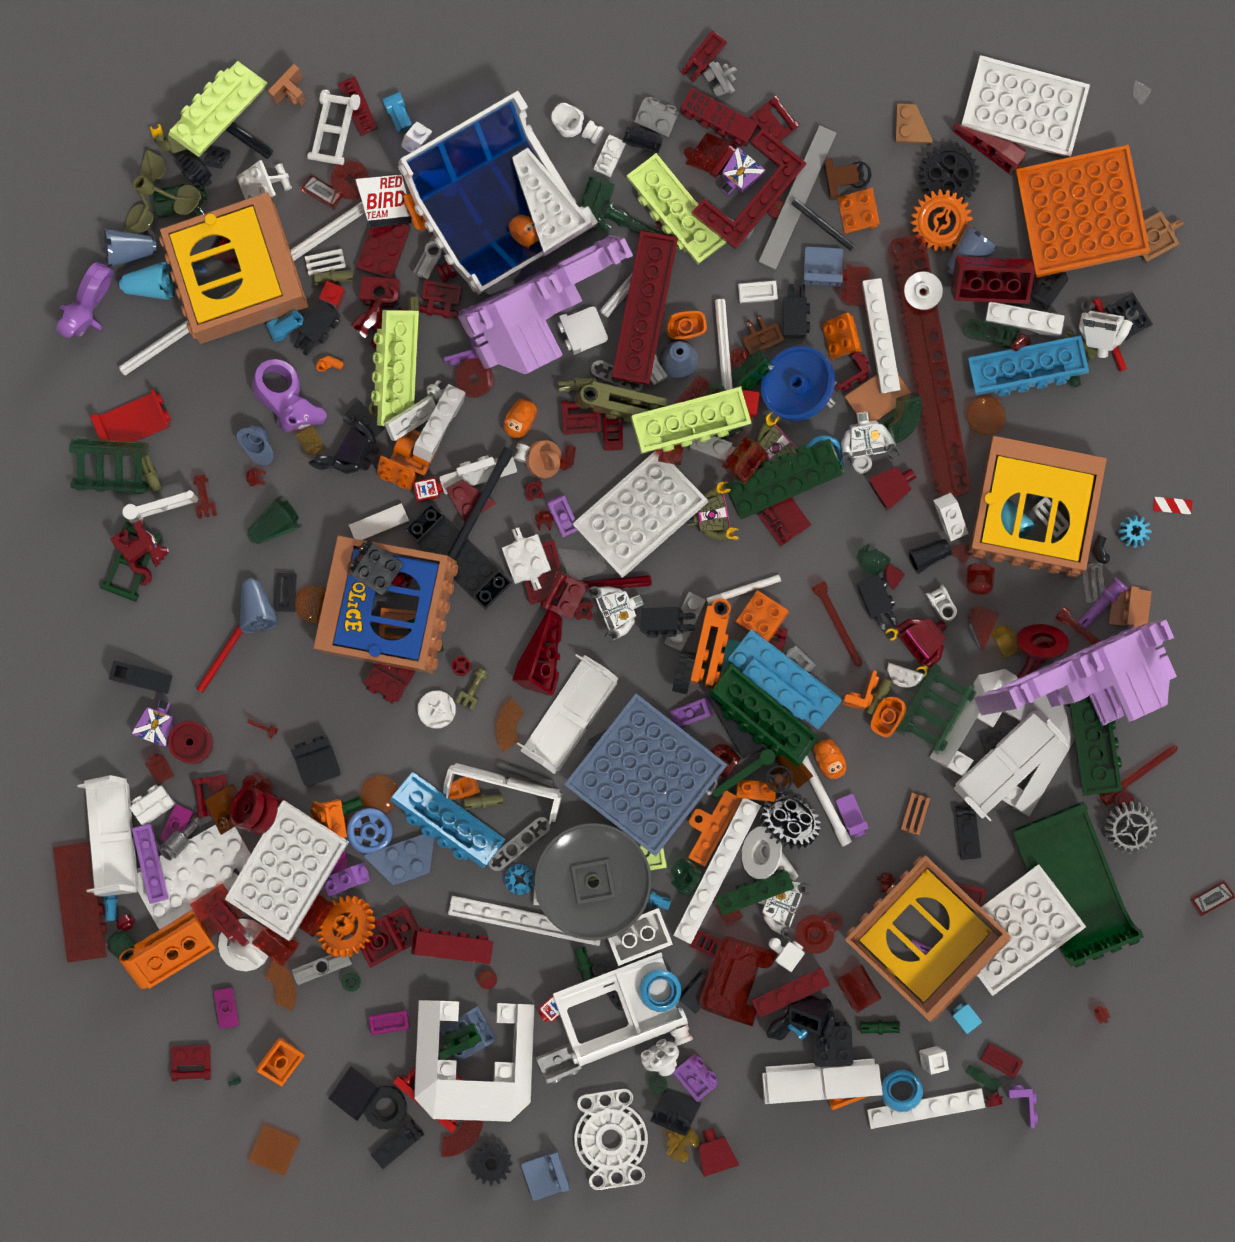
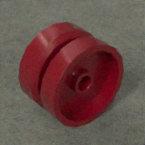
[168,721,214,764]
[230,786,278,834]

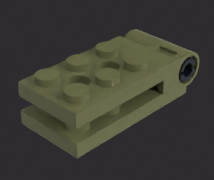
[575,381,667,423]

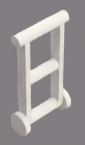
[308,90,360,165]
[123,490,198,524]

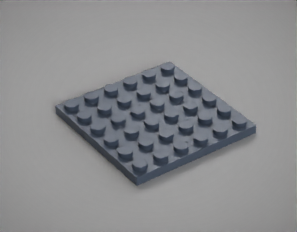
[564,694,727,857]

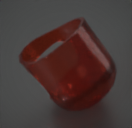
[966,563,995,595]
[711,743,741,779]

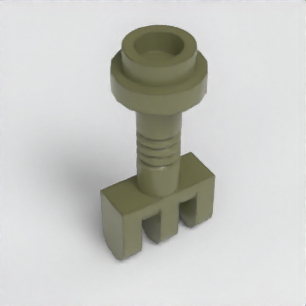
[455,667,488,711]

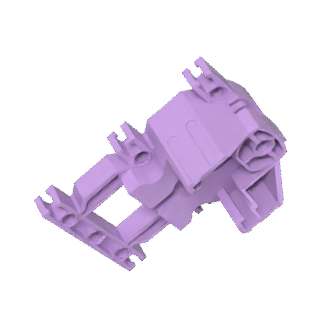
[458,235,633,374]
[974,620,1177,726]

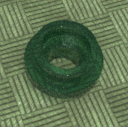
[341,972,361,992]
[648,1074,668,1094]

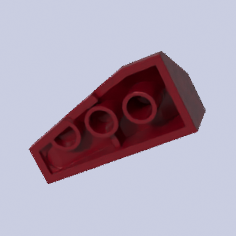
[951,123,1027,176]
[512,610,563,696]

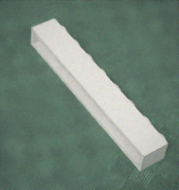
[673,799,761,944]

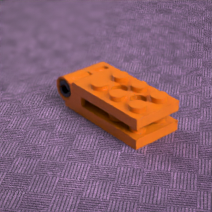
[690,599,731,688]
[119,910,215,989]

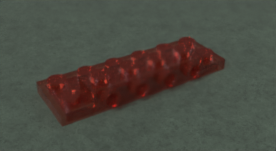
[53,842,107,963]

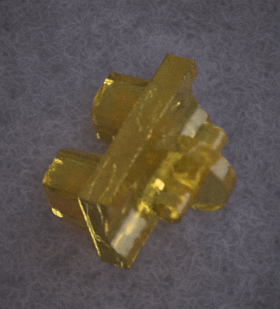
[666,1128,701,1163]

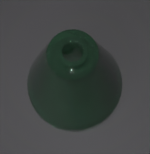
[247,496,302,545]

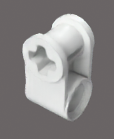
[925,584,957,623]

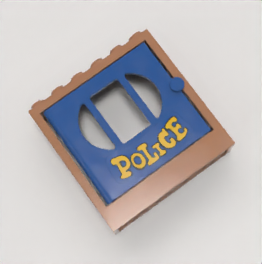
[313,536,458,674]

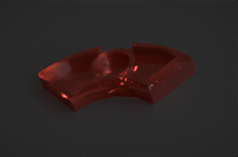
[442,1120,483,1157]

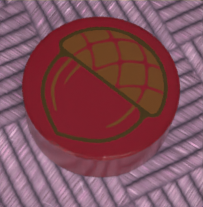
[767,199,784,219]
[478,970,497,989]

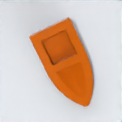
[444,776,480,800]

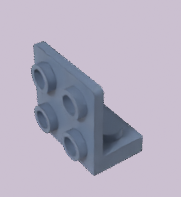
[803,247,843,287]
[440,1006,497,1062]
[521,1151,570,1201]

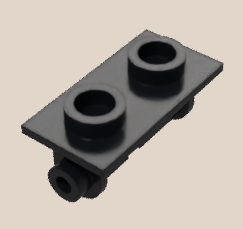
[622,125,663,154]

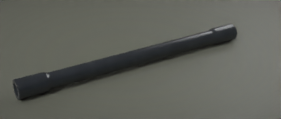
[447,447,514,560]

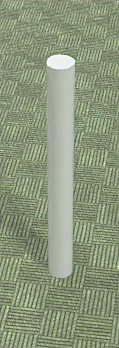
[706,574,781,605]

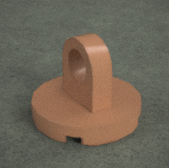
[526,440,562,478]

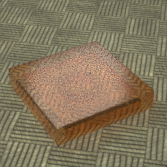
[249,1125,300,1176]

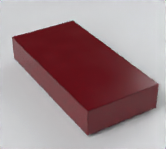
[980,1043,1023,1079]

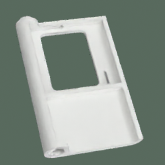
[553,952,688,1067]

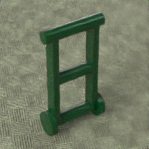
[101,521,163,602]
[712,749,775,798]

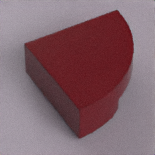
[886,563,905,590]

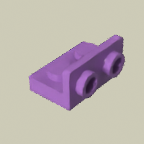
[673,1053,719,1102]

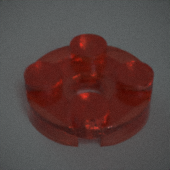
[331,161,369,199]
[456,359,494,398]

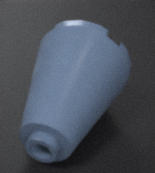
[947,224,997,275]
[104,229,156,267]
[660,341,698,379]
[240,578,278,633]

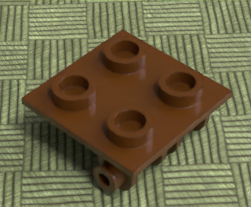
[204,784,238,835]

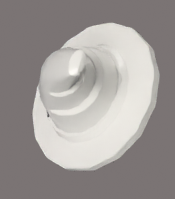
[742,827,798,881]
[218,918,271,972]

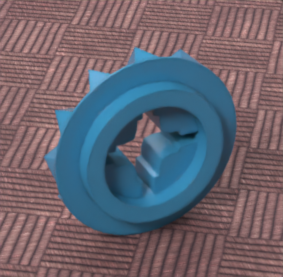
[504,864,535,895]

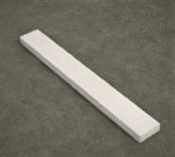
[448,896,600,946]

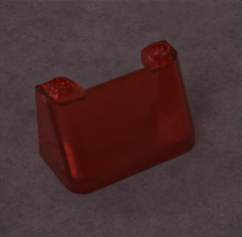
[699,936,777,1026]

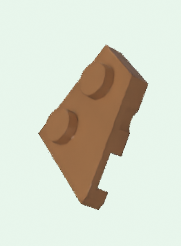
[895,104,932,144]

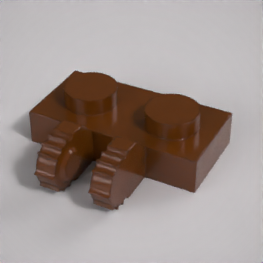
[742,315,784,356]

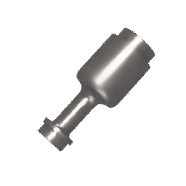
[160,816,203,860]

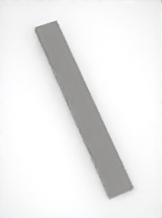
[758,125,836,270]

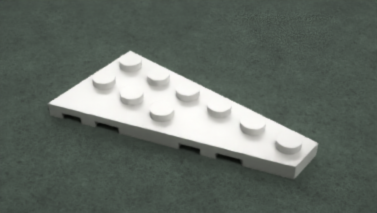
[512,148,592,256]

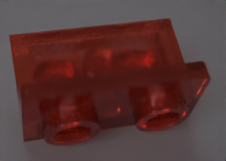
[842,265,869,306]
[838,965,882,1013]

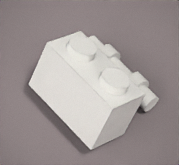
[768,938,805,972]

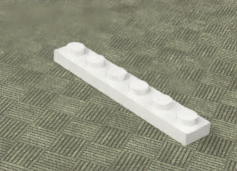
[861,278,900,394]
[867,1088,985,1129]

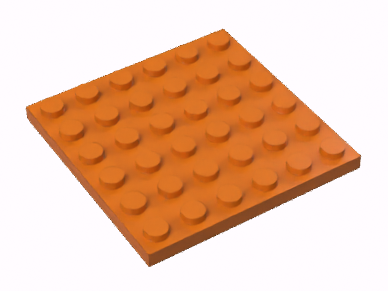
[1016,144,1150,277]

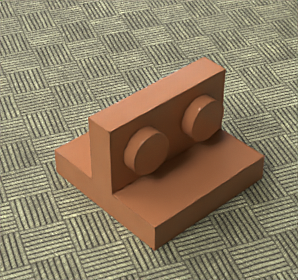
[268,64,306,107]
[1108,586,1152,628]

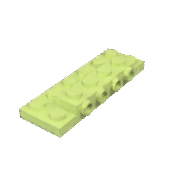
[168,61,268,157]
[626,153,726,265]
[371,310,419,426]
[630,387,751,454]

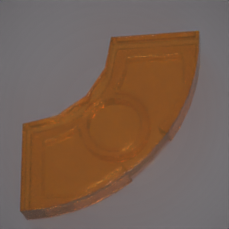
[496,699,524,752]
[266,959,296,1011]

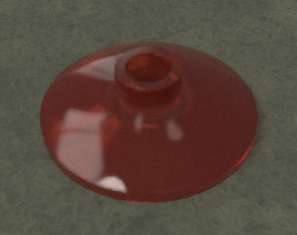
[796,915,835,954]

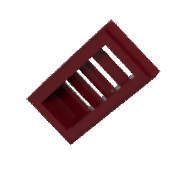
[603,414,623,451]
[690,929,733,964]

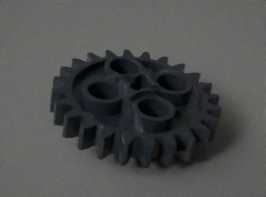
[918,144,980,202]
[759,792,821,849]

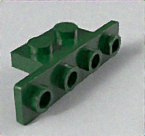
[716,871,794,915]

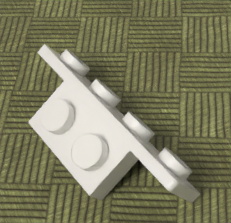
[440,455,517,495]

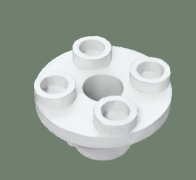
[641,1039,679,1076]

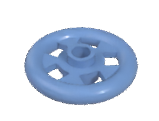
[346,808,393,854]

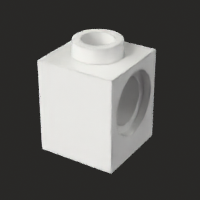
[919,1046,949,1075]

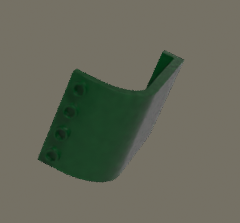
[1011,802,1144,968]

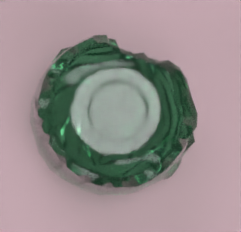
[856,544,891,575]
[671,859,702,895]

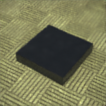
[328,1067,380,1121]

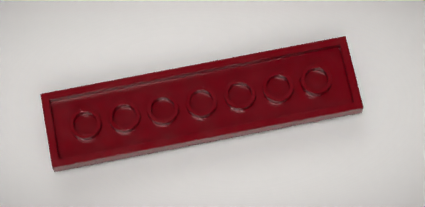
[612,231,678,385]

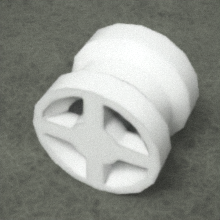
[582,120,604,144]
[512,443,530,463]
[670,1025,693,1046]

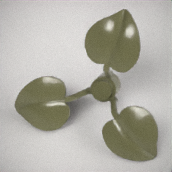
[123,150,201,234]

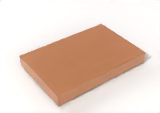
[844,374,913,421]

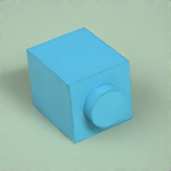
[951,1003,982,1034]

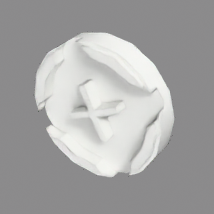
[418,690,456,729]

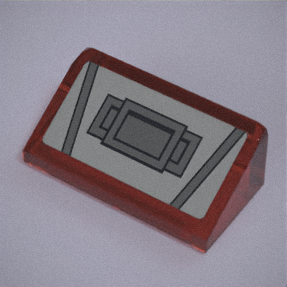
[301,175,344,210]
[1190,880,1235,916]

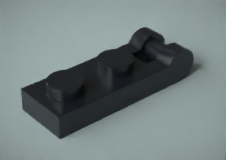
[955,806,981,860]
[371,1119,424,1169]

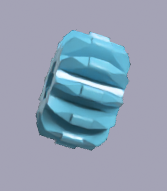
[1118,515,1152,548]

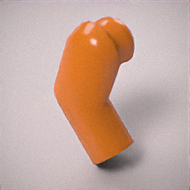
[316,356,345,372]

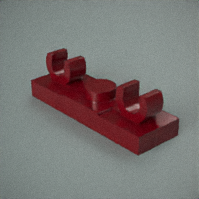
[338,76,378,136]

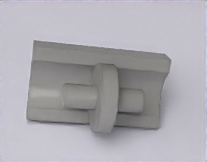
[703,61,737,97]

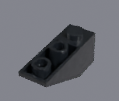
[109,661,173,694]

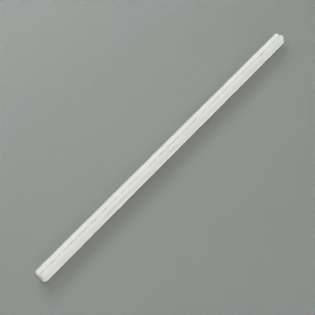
[119,202,365,375]

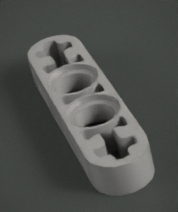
[488,817,551,871]

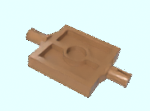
[1141,211,1184,263]

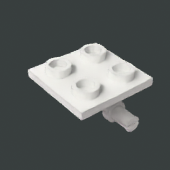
[236,160,292,200]

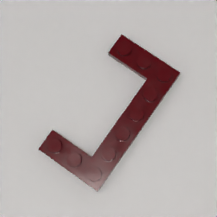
[691,128,807,250]

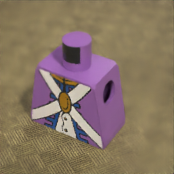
[720,147,765,196]
[132,700,175,748]

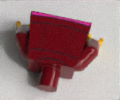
[886,618,947,677]

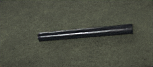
[791,198,855,251]

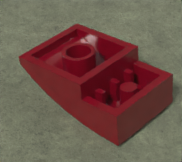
[353,905,420,968]

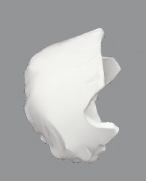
[551,103,584,137]

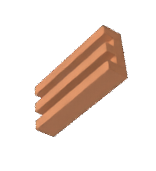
[900,793,930,835]

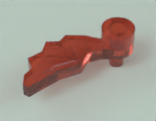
[247,720,278,739]

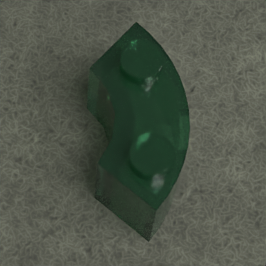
[883,392,922,444]

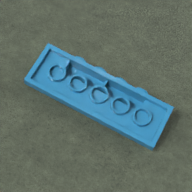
[968,335,1089,396]
[727,629,842,729]
[390,772,506,869]

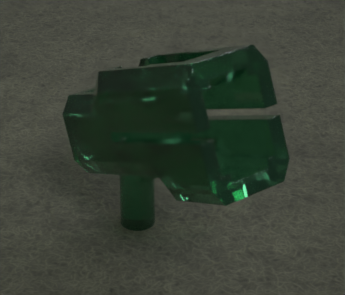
[580,177,615,233]
[152,184,207,218]

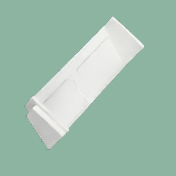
[516,654,619,774]
[953,709,1069,821]
[443,763,563,825]
[77,775,139,896]
[762,1059,882,1104]

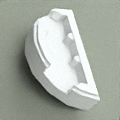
[887,662,925,688]

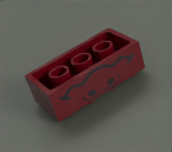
[950,256,1035,304]

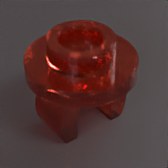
[730,348,749,367]
[246,467,266,486]
[535,511,554,530]
[877,873,896,892]

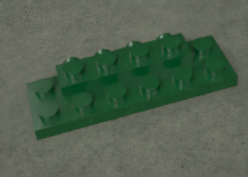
[726,439,845,519]
[709,664,819,767]
[1069,696,1122,796]

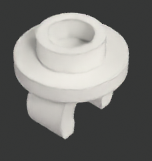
[427,380,447,401]

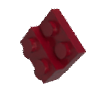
[364,653,416,703]

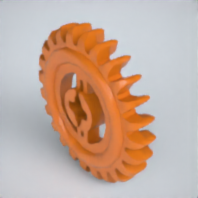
[910,189,973,252]
[316,895,375,958]

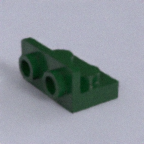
[731,349,774,390]
[438,1023,482,1060]

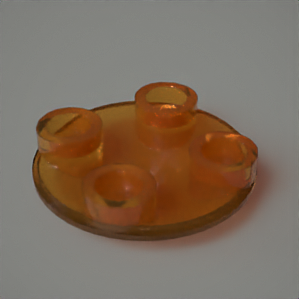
[968,397,1006,435]
[295,585,326,623]
[361,776,398,814]

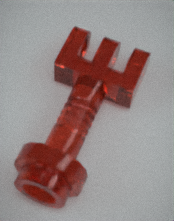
[193,475,217,519]

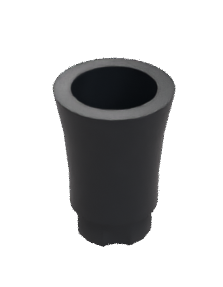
[907,539,952,574]

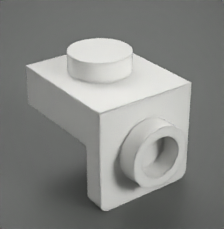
[401,121,432,153]

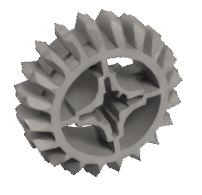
[1104,801,1158,854]

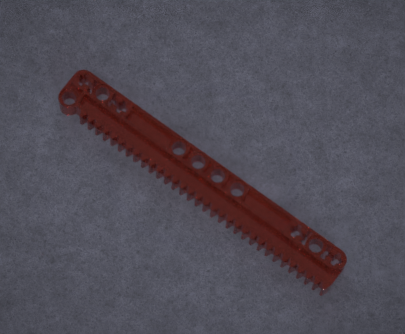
[888,235,970,499]

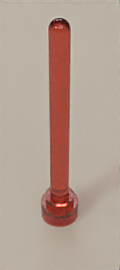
[812,581,862,667]
[1055,606,1101,645]
[1098,745,1178,806]

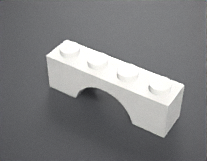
[984,302,1064,338]
[413,384,466,462]

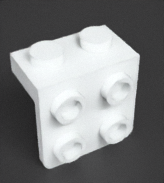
[557,306,608,355]

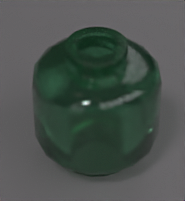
[107,931,136,959]

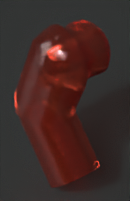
[1011,334,1031,351]

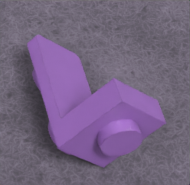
[444,336,478,366]
[836,794,869,838]
[324,863,371,896]
[1007,1085,1038,1128]

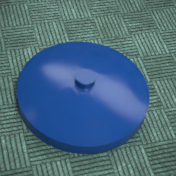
[761,346,835,421]

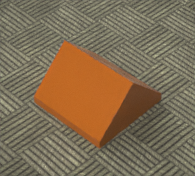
[255,1037,305,1087]

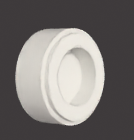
[853,456,872,474]

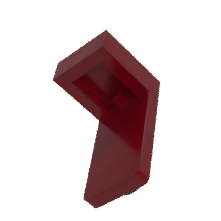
[835,351,870,392]

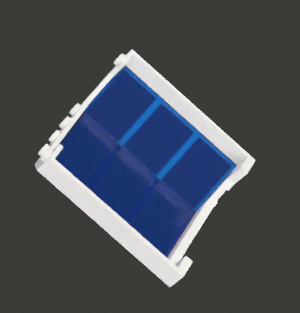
[398,91,598,295]

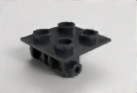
[1105,292,1153,341]
[650,1088,701,1137]

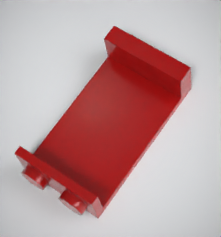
[90,389,171,454]

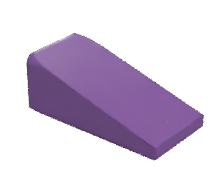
[546,494,578,537]
[669,697,714,728]

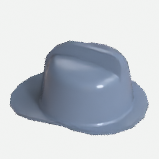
[236,423,274,465]

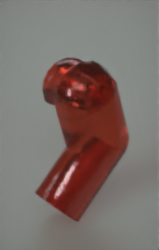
[559,446,576,471]

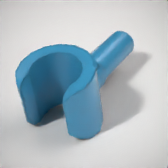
[788,1024,810,1040]

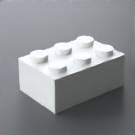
[608,908,673,966]

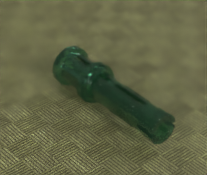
[603,203,660,235]

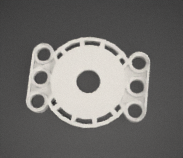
[574,1089,648,1190]

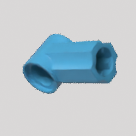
[382,92,412,132]
[266,310,304,342]

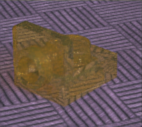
[296,426,324,455]
[990,625,1020,658]

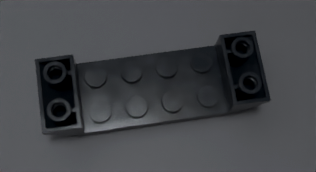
[404,502,513,610]

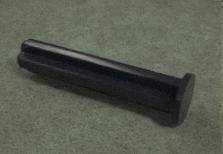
[226,122,273,159]

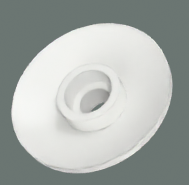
[904,272,943,310]

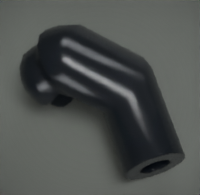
[1092,535,1110,564]

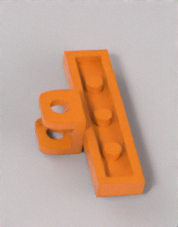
[688,791,742,867]

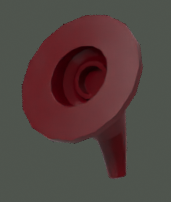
[1016,624,1069,679]

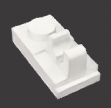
[593,135,626,178]

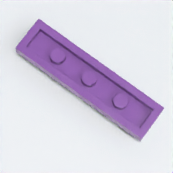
[132,824,169,904]

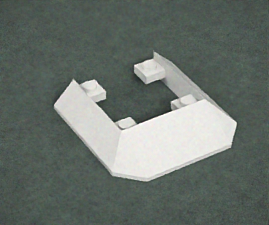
[929,669,1075,817]
[414,1000,534,1122]

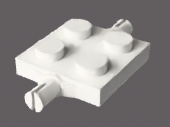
[502,527,551,591]

